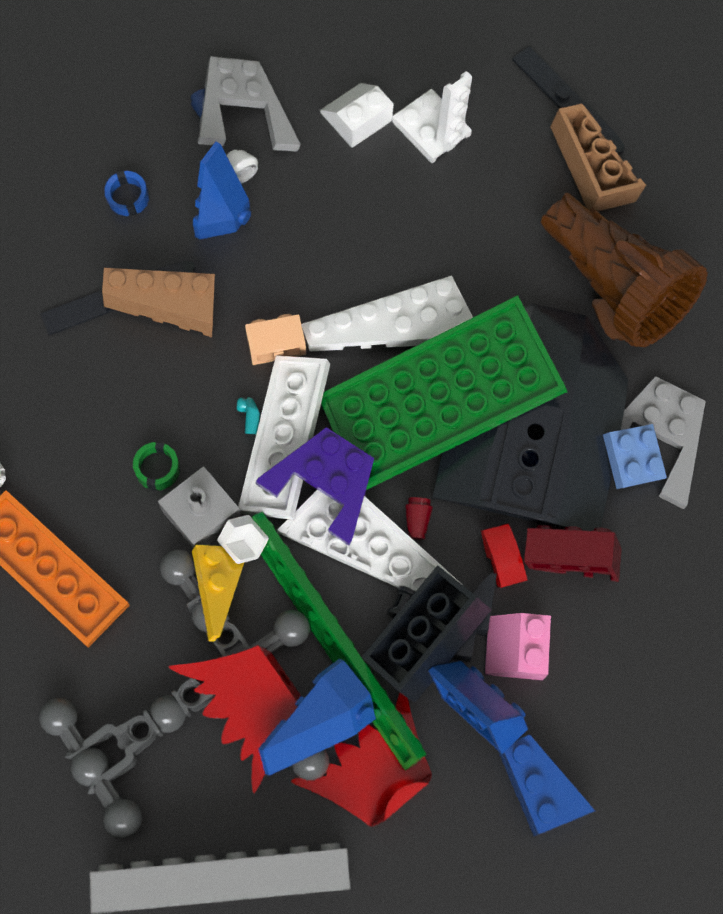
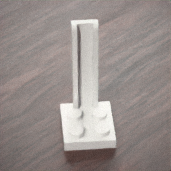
[392,71,472,163]

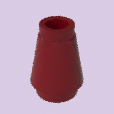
[405,497,433,540]

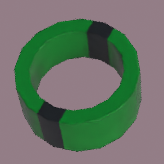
[133,442,180,490]

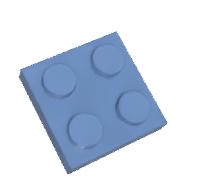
[603,424,667,489]

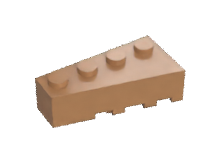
[550,104,646,211]
[102,268,215,337]

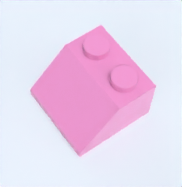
[484,613,551,680]

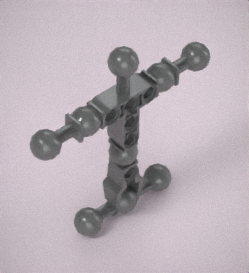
[39,549,329,838]

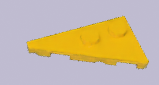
[192,545,244,641]

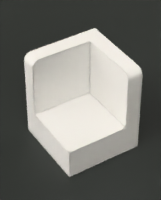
[217,515,269,564]

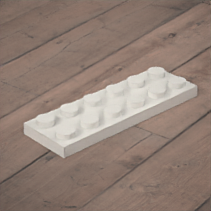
[238,355,330,520]

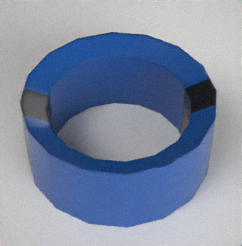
[104,171,149,216]

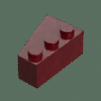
[524,525,622,582]

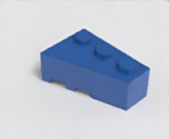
[498,735,595,836]

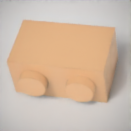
[245,314,306,365]

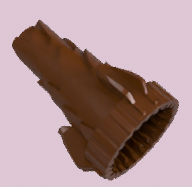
[541,193,708,347]

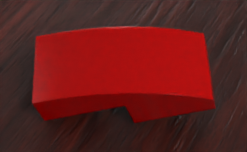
[481,523,527,588]

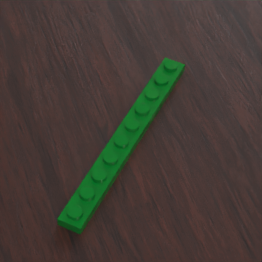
[252,512,426,771]

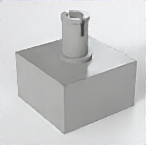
[158,466,241,548]

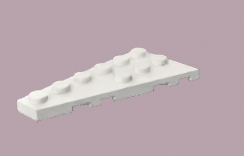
[301,275,473,351]
[277,489,463,591]

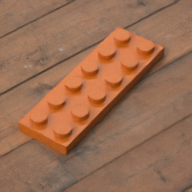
[0,491,130,648]

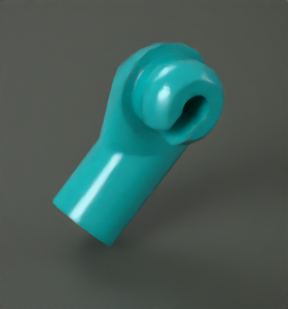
[237,397,260,434]

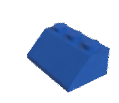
[428,661,528,754]

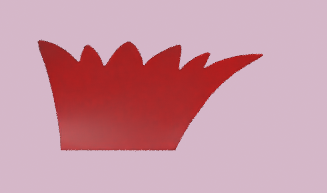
[169,645,301,793]
[291,693,432,826]

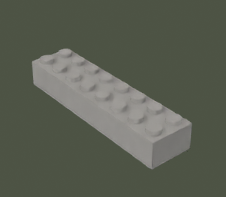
[90,843,350,913]

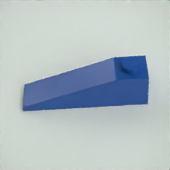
[259,659,376,776]

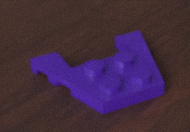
[255,427,374,546]

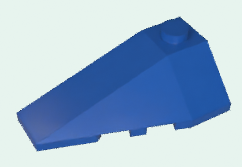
[193,141,251,239]

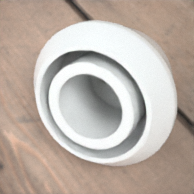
[227,150,258,184]

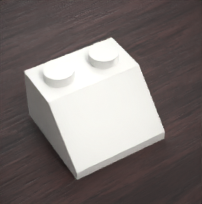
[320,83,393,148]

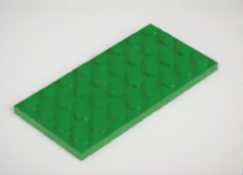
[321,295,567,490]

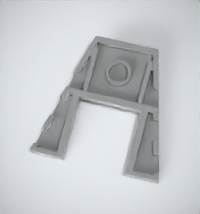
[198,56,300,152]
[621,377,706,509]

